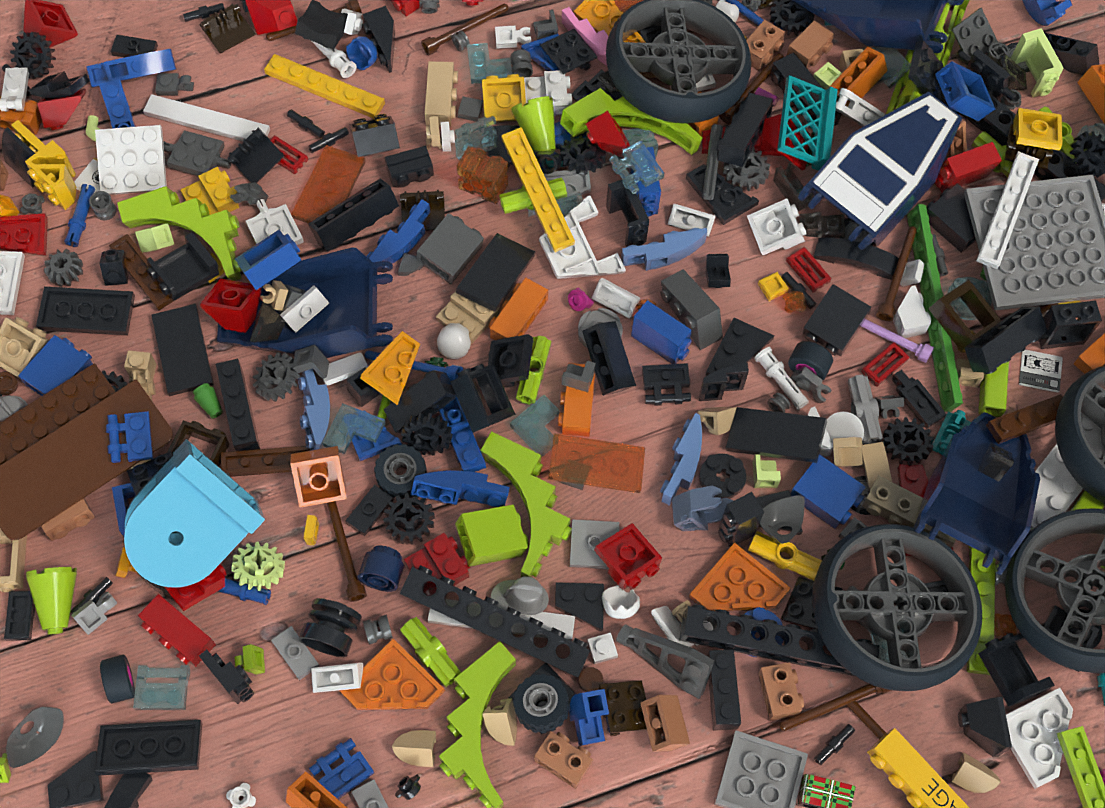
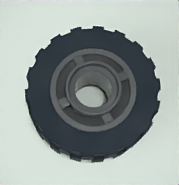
[374,444,427,499]

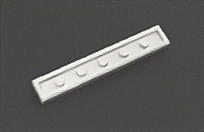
[143,94,270,142]
[976,151,1039,269]
[428,599,575,641]

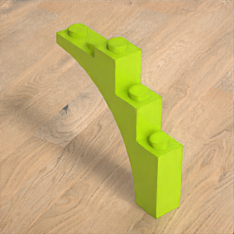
[560,88,702,155]
[117,186,242,281]
[480,431,572,577]
[439,641,516,808]

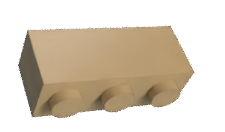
[425,61,458,127]

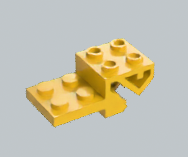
[11,120,76,210]

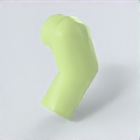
[86,115,100,142]

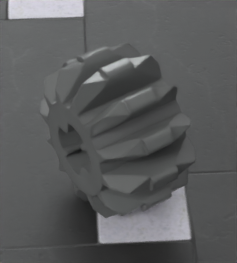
[44,248,83,287]

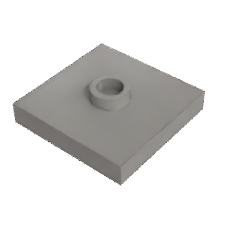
[570,519,619,569]

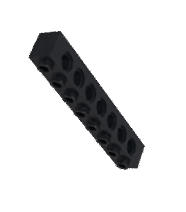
[960,91,1105,204]
[400,565,591,677]
[679,605,880,676]

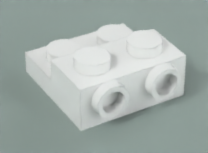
[524,70,572,116]
[747,198,807,255]

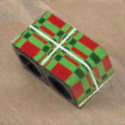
[798,774,856,808]

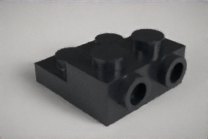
[488,334,533,388]
[199,649,254,704]

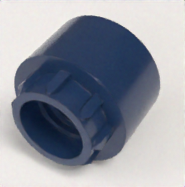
[358,545,404,592]

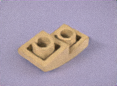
[862,442,892,491]

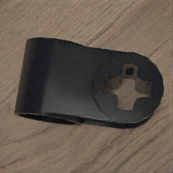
[532,150,562,174]

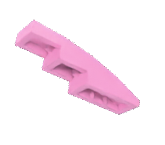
[562,7,608,66]

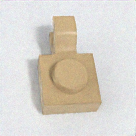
[426,116,442,150]
[133,370,156,400]

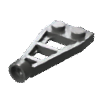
[616,624,714,699]

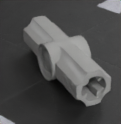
[847,375,883,444]

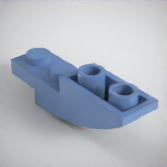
[621,228,707,271]
[298,369,330,450]
[660,413,702,506]

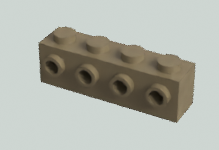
[862,475,956,548]

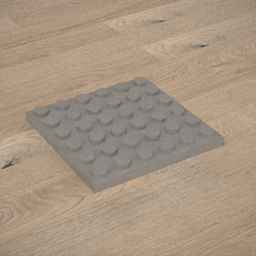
[964,175,1105,310]

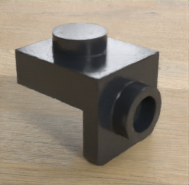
[99,249,128,286]
[705,254,731,288]

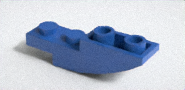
[86,49,176,87]
[99,79,136,129]
[366,200,430,264]
[438,397,486,472]
[411,470,510,507]

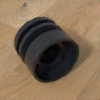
[299,598,362,658]

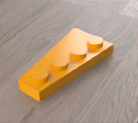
[573,0,646,43]

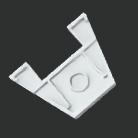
[539,196,626,279]

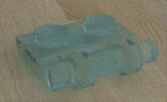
[455,116,498,161]
[609,141,665,194]

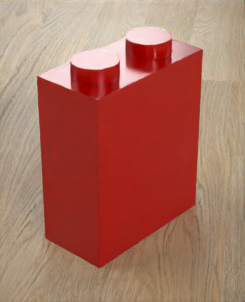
[935,142,1002,193]

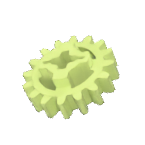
[231,542,285,591]

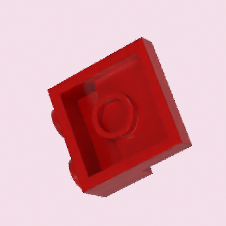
[594,523,662,591]
[404,533,471,596]
[165,564,227,611]

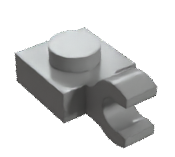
[71,592,117,635]

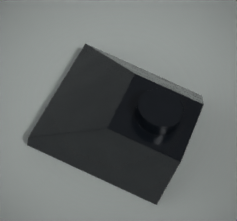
[958,697,1012,757]

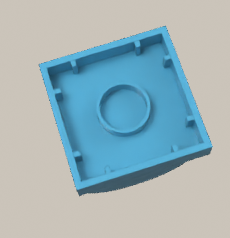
[124,439,265,587]

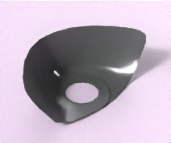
[760,495,805,544]
[6,707,64,768]

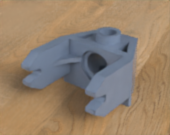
[672,486,733,531]

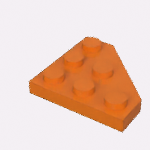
[689,543,791,611]
[340,639,445,710]

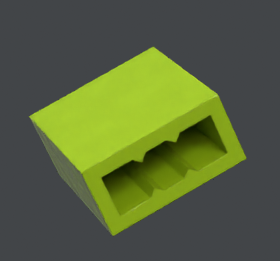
[455,504,528,567]

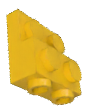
[482,74,526,123]
[1013,108,1062,151]
[180,166,240,215]

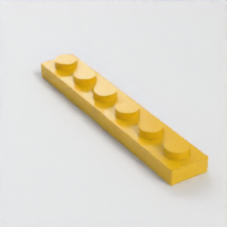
[264,54,385,119]
[501,127,575,252]

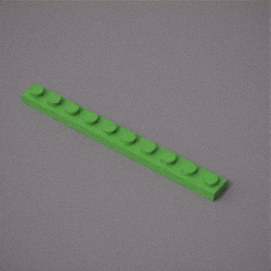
[907,204,963,412]

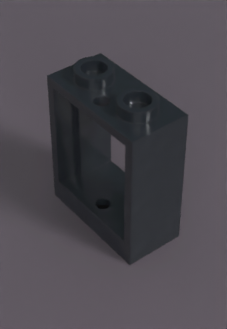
[1038,300,1102,349]
[450,363,516,433]

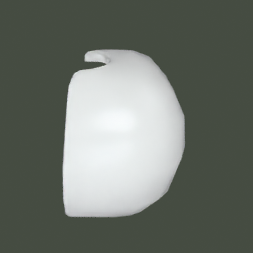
[437,323,471,360]
[602,585,640,619]

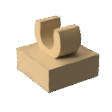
[260,280,288,311]

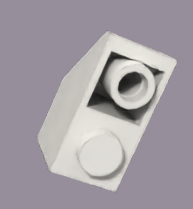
[893,285,931,338]

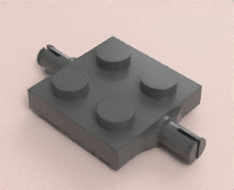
[163,130,232,176]

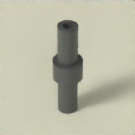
[932,234,948,276]

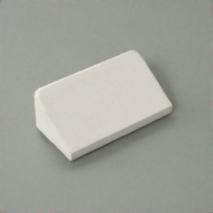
[668,204,716,236]
[323,352,368,386]
[651,606,694,647]
[311,663,363,693]

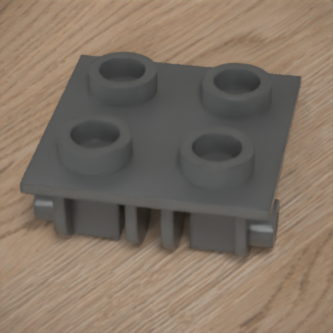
[952,7,998,61]

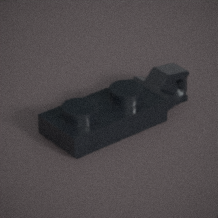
[892,369,946,429]

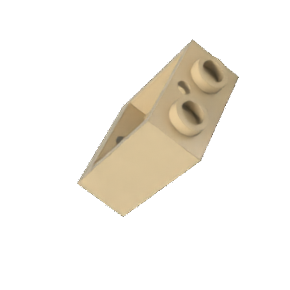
[0,529,27,593]

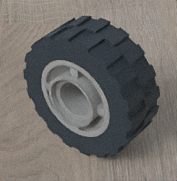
[513,674,570,733]

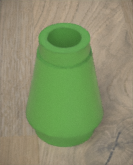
[193,383,223,419]

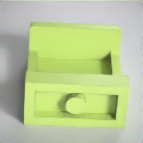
[1011,28,1064,97]

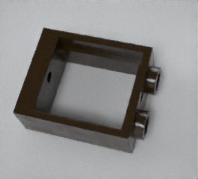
[928,280,1001,352]
[167,420,230,467]

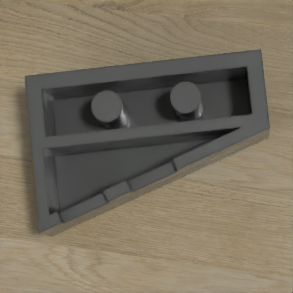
[660,269,723,350]

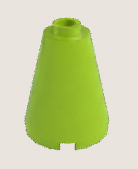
[511,96,556,151]
[26,567,77,635]

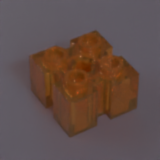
[457,146,508,204]

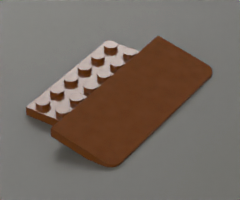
[0,363,173,540]

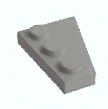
[528,170,591,217]

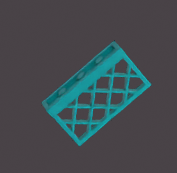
[777,75,838,171]

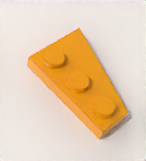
[360,331,420,405]

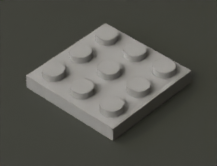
[714,730,808,808]

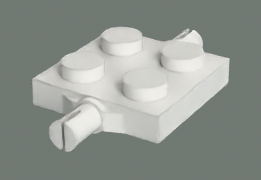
[246,199,304,245]

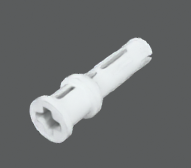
[311,41,357,78]
[754,347,809,410]

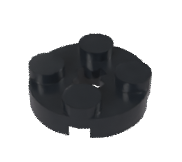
[699,453,746,499]

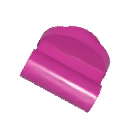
[568,288,594,311]

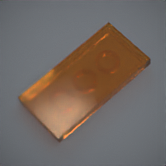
[291,145,366,223]
[548,433,645,493]

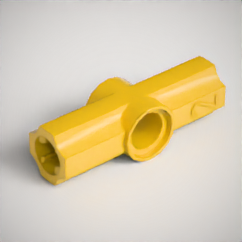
[748,531,822,581]

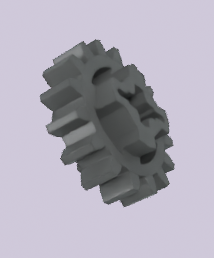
[723,148,770,191]
[253,352,300,402]

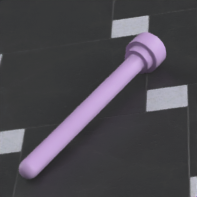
[861,319,934,363]

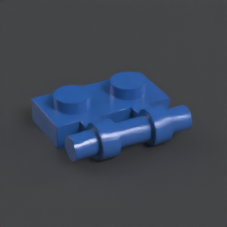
[106,411,153,463]
[309,738,374,799]

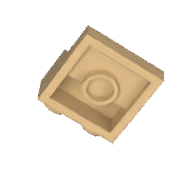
[436,291,499,345]
[0,317,49,378]

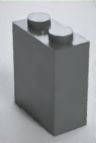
[416,213,484,284]

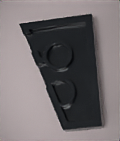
[686,164,759,225]
[705,318,775,376]

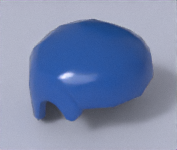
[346,36,378,70]

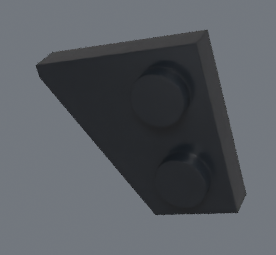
[48,751,104,808]

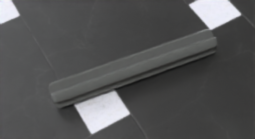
[702,124,723,200]

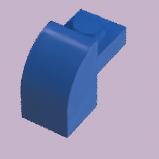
[1022,0,1072,26]
[569,689,609,746]

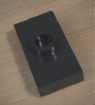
[111,35,158,58]
[345,485,393,536]
[4,591,35,641]

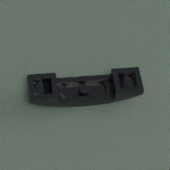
[813,238,899,280]

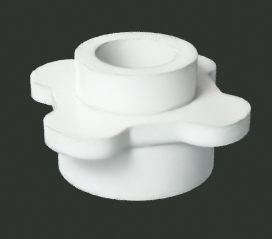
[226,783,256,808]

